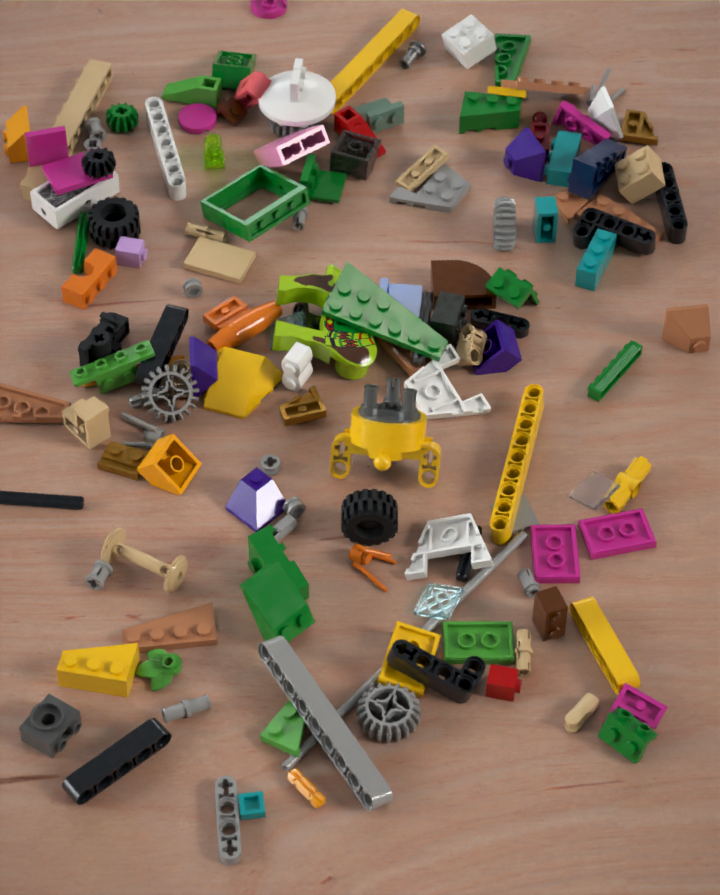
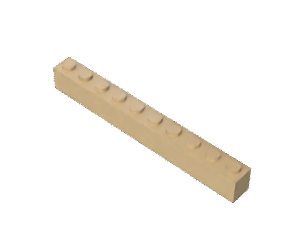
[20,59,113,201]

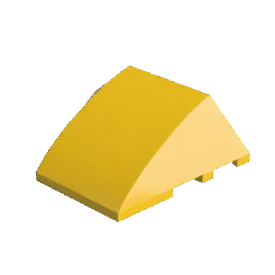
[204,347,284,419]

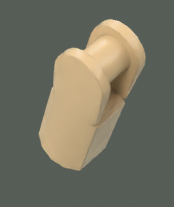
[565,693,599,733]

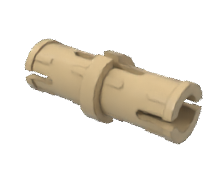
[185,222,227,243]
[514,629,533,677]

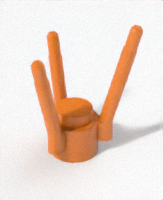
[349,543,397,592]

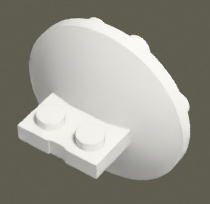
[258,58,336,128]

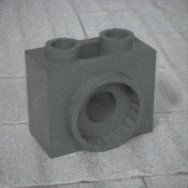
[19,694,82,758]

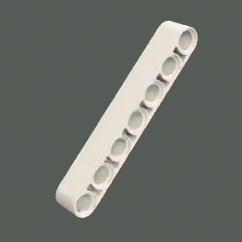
[145,97,187,201]

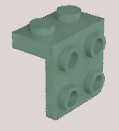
[354,98,404,133]

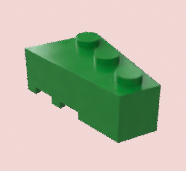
[459,91,522,134]

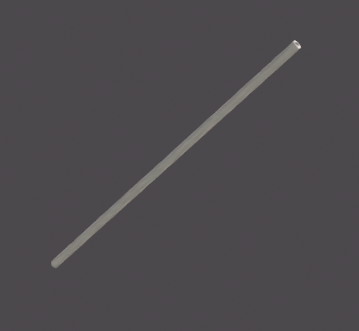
[281,531,527,772]

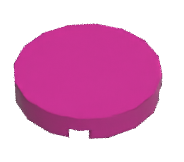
[250,0,287,19]
[178,103,217,134]

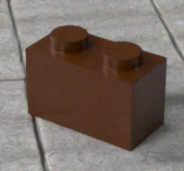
[532,586,568,642]

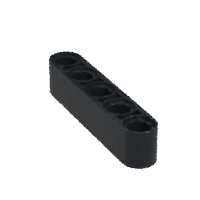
[655,162,688,244]
[135,304,189,388]
[62,718,172,805]

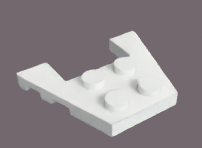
[404,344,491,420]
[405,513,494,581]

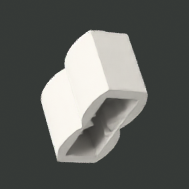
[281,342,313,392]

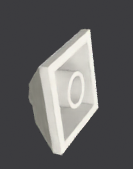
[588,86,624,138]

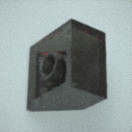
[329,130,381,181]

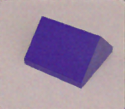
[189,336,218,397]

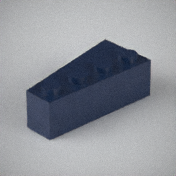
[567,138,628,200]

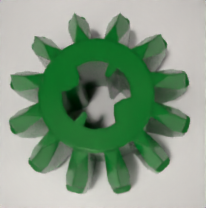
[106,102,139,134]

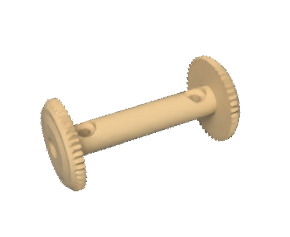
[101,528,188,593]

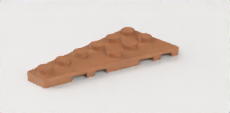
[0,383,71,423]

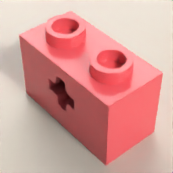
[234,71,272,109]

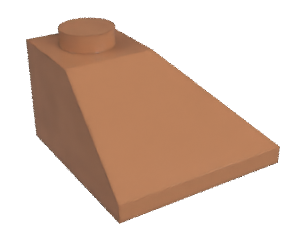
[662,304,711,353]

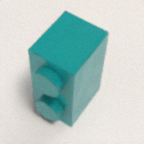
[532,196,559,243]

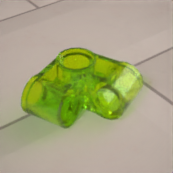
[204,133,225,170]

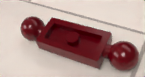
[530,111,550,164]

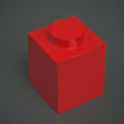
[485,664,522,702]

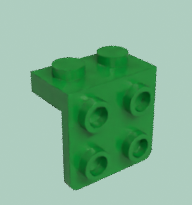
[485,267,540,310]

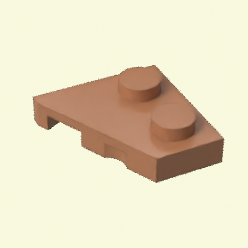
[549,188,593,224]

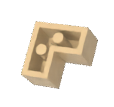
[62,396,111,450]

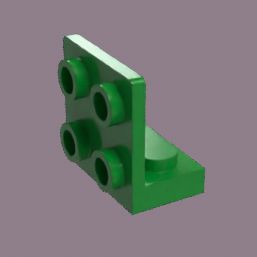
[300,154,346,203]

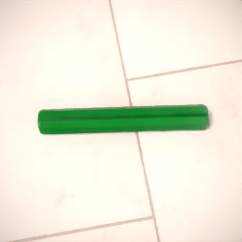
[72,211,89,274]

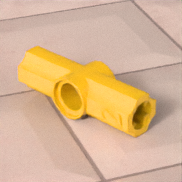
[602,456,652,514]

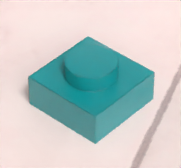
[238,791,266,820]

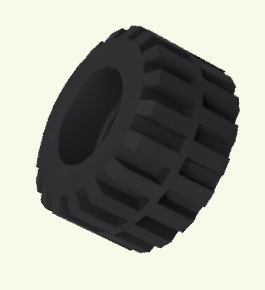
[88,196,141,249]
[341,489,398,546]

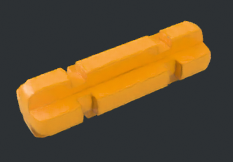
[287,768,326,809]

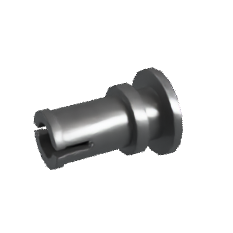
[399,40,426,69]

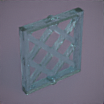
[413,583,464,620]

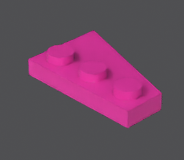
[552,100,611,145]

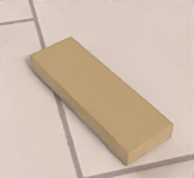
[395,145,450,192]

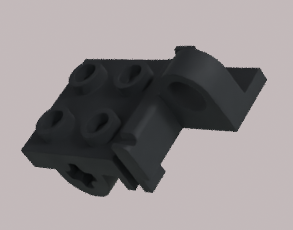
[78,312,130,367]

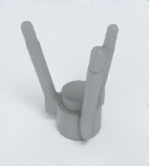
[586,68,626,107]
[120,412,165,448]

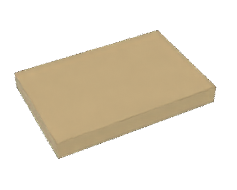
[183,236,256,284]

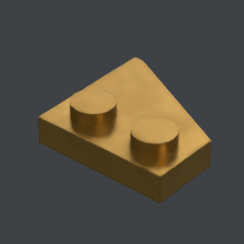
[620,109,658,146]
[279,386,327,426]

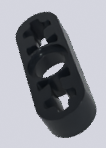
[470,308,530,339]

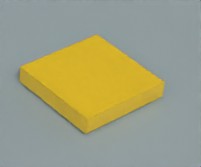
[487,86,528,98]

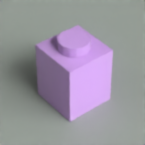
[115,236,148,268]

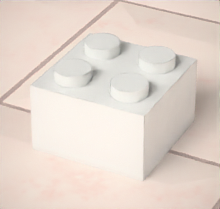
[441,14,497,69]

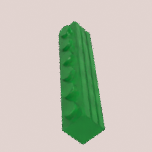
[587,340,643,402]

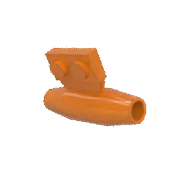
[202,296,283,351]

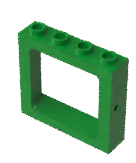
[200,164,310,242]

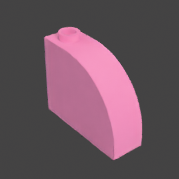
[253,125,330,168]

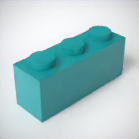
[544,130,582,187]
[575,229,617,291]

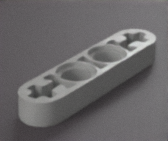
[215,776,242,866]

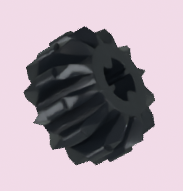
[81,147,116,180]

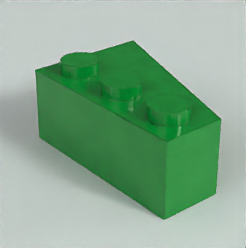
[247,524,309,600]

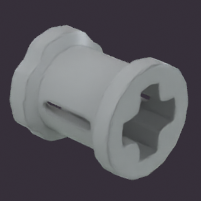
[84,117,106,142]
[84,560,113,591]

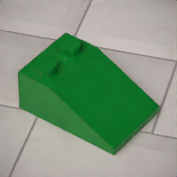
[212,50,257,91]
[240,560,315,643]

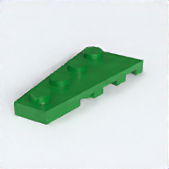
[495,33,531,89]

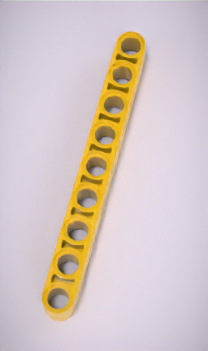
[330,9,420,115]
[490,384,544,545]

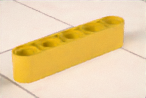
[569,596,641,695]

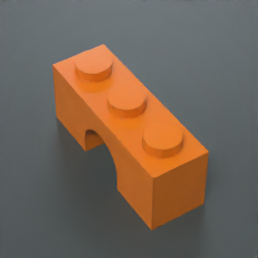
[61,248,118,310]

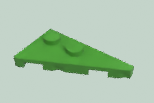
[259,700,307,757]

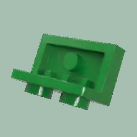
[598,708,658,764]

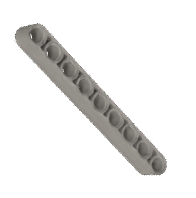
[258,635,393,811]

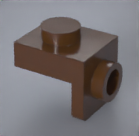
[216,96,248,126]

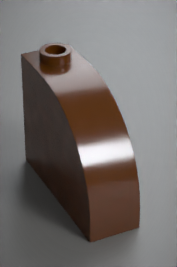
[430,260,497,310]

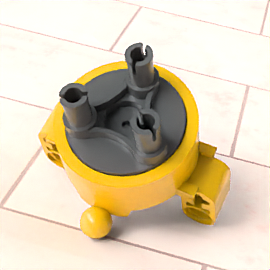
[330,378,441,488]

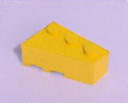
[56,643,140,698]

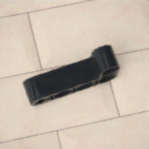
[573,208,656,255]
[387,640,486,704]

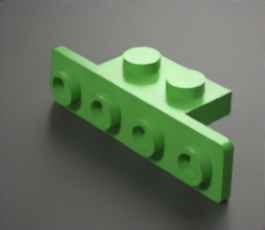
[69,340,155,394]

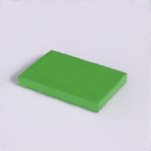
[442,621,515,664]

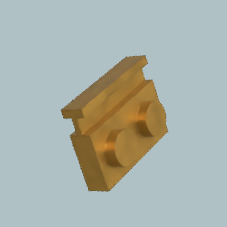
[97,441,149,481]

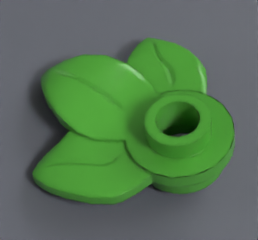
[136,649,182,691]

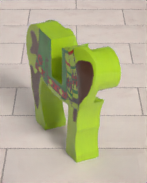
[272,264,377,380]

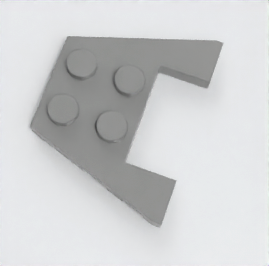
[389,163,471,213]

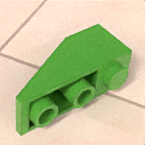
[161,75,222,108]

